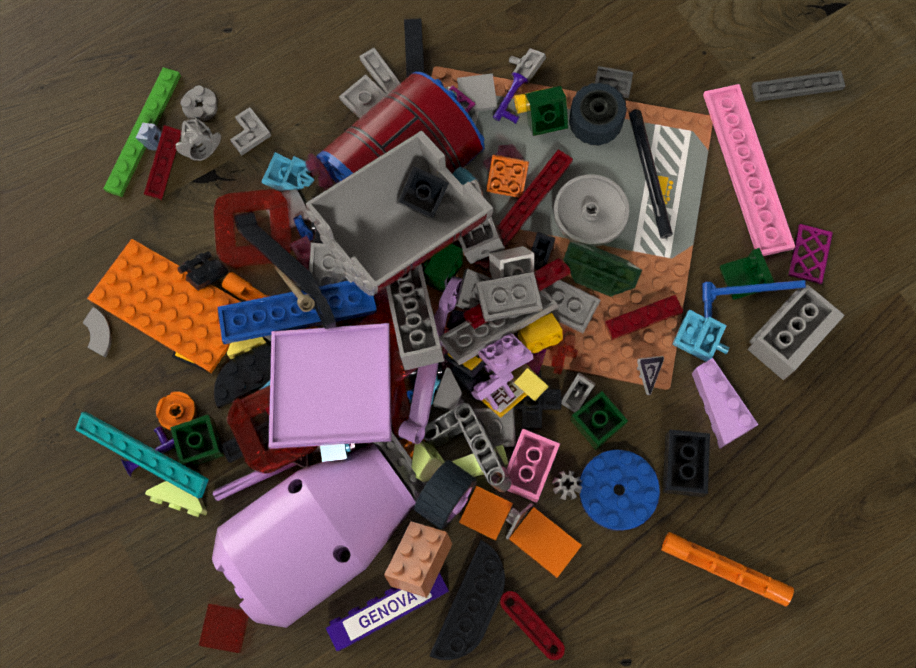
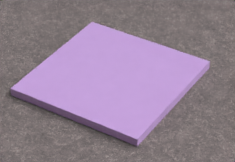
[269,323,392,449]

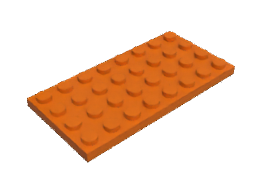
[87,239,241,374]

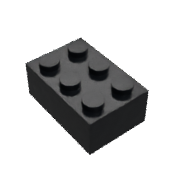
[663,430,710,497]

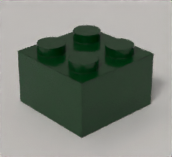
[525,86,568,136]
[423,244,463,293]
[570,391,628,450]
[170,415,225,468]

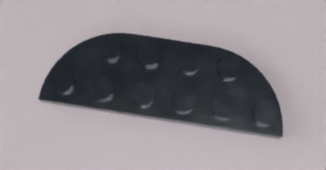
[214,341,271,408]
[429,540,505,660]

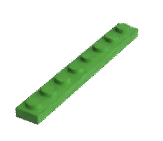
[103,67,181,197]

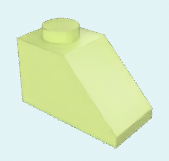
[411,440,445,482]

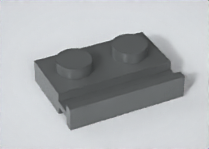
[595,66,633,98]

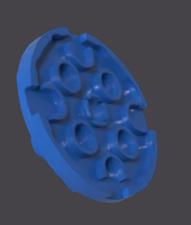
[579,450,660,531]

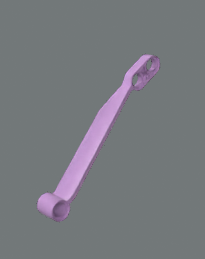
[398,276,462,444]

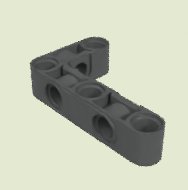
[424,403,512,492]

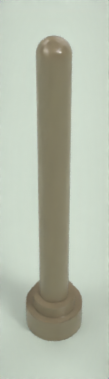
[275,266,315,312]

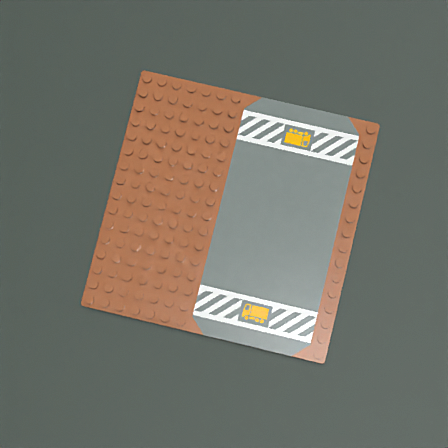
[369,66,713,390]

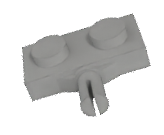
[509,48,546,83]

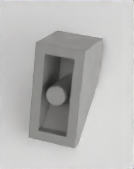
[433,367,464,412]

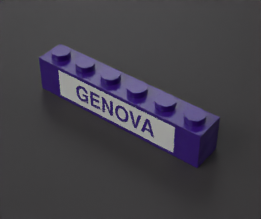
[326,573,449,651]

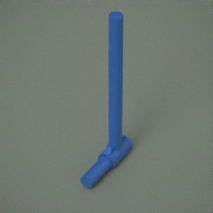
[702,280,806,318]

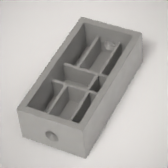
[459,179,505,264]

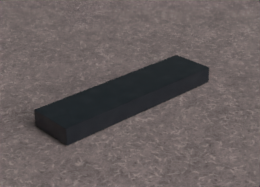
[404,18,424,77]

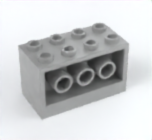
[747,284,845,380]

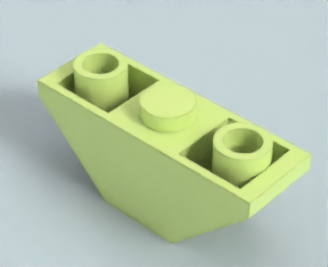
[145,481,207,517]

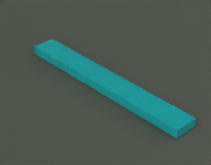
[75,412,209,498]

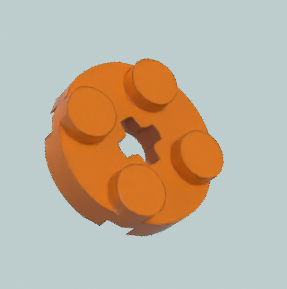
[156,392,197,431]

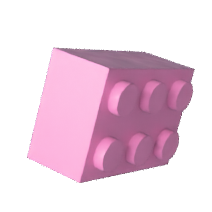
[506,429,560,503]

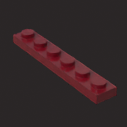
[463,258,571,329]

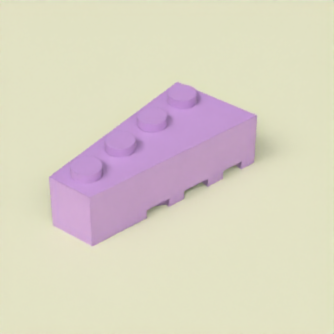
[692,358,758,449]

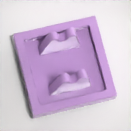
[471,372,515,410]

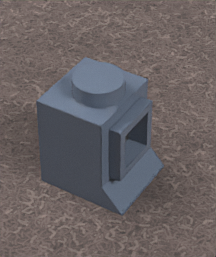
[136,123,162,151]

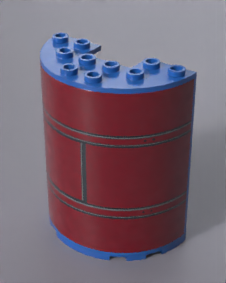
[315,72,485,183]

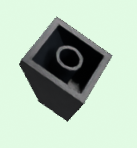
[396,166,449,219]

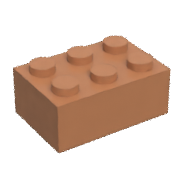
[384,522,452,598]

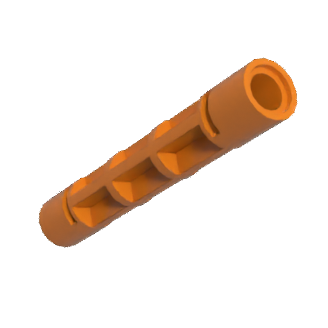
[222,272,319,330]
[661,532,794,607]

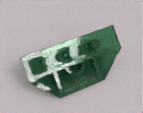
[563,241,642,297]

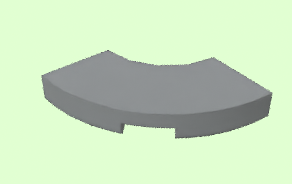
[83,307,112,358]

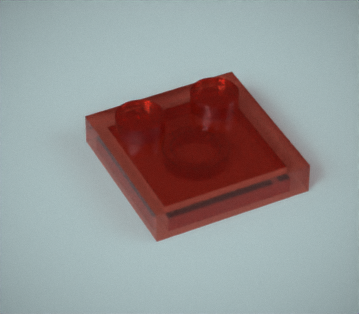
[199,604,249,653]

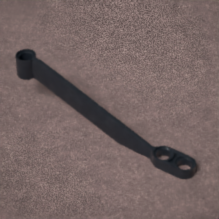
[234,211,336,329]

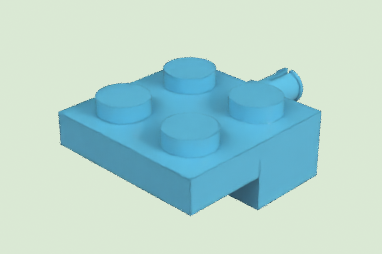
[672,310,730,362]

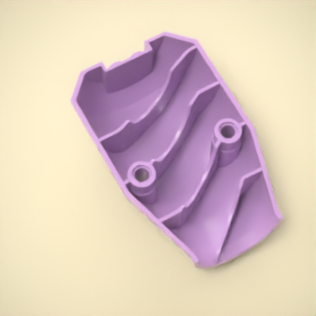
[212,442,416,628]

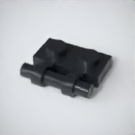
[177,251,228,291]

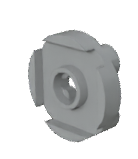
[180,85,218,122]

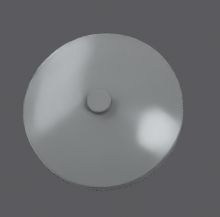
[554,174,629,247]

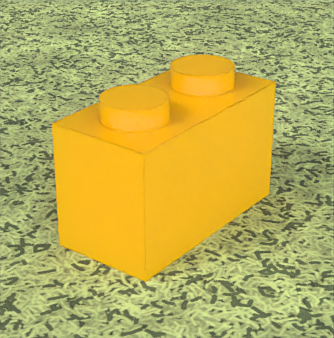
[517,313,563,354]

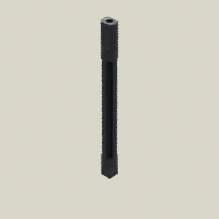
[629,109,673,239]

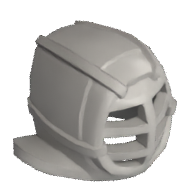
[176,118,221,161]

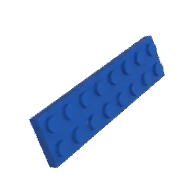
[218,281,377,344]

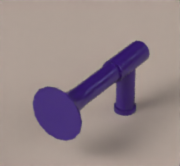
[493,72,528,124]
[121,426,175,477]

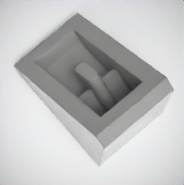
[561,373,595,413]

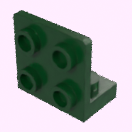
[719,248,774,300]

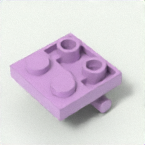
[478,333,534,378]

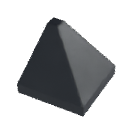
[446,310,466,329]

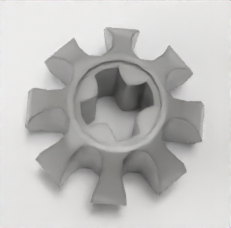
[552,470,582,500]

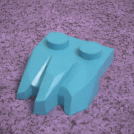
[261,152,315,191]

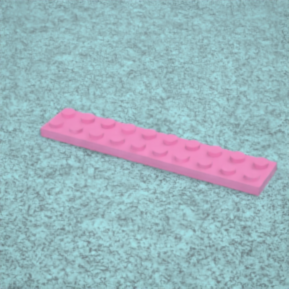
[703,84,795,256]

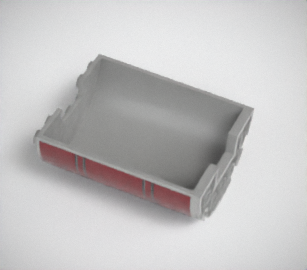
[306,131,493,296]

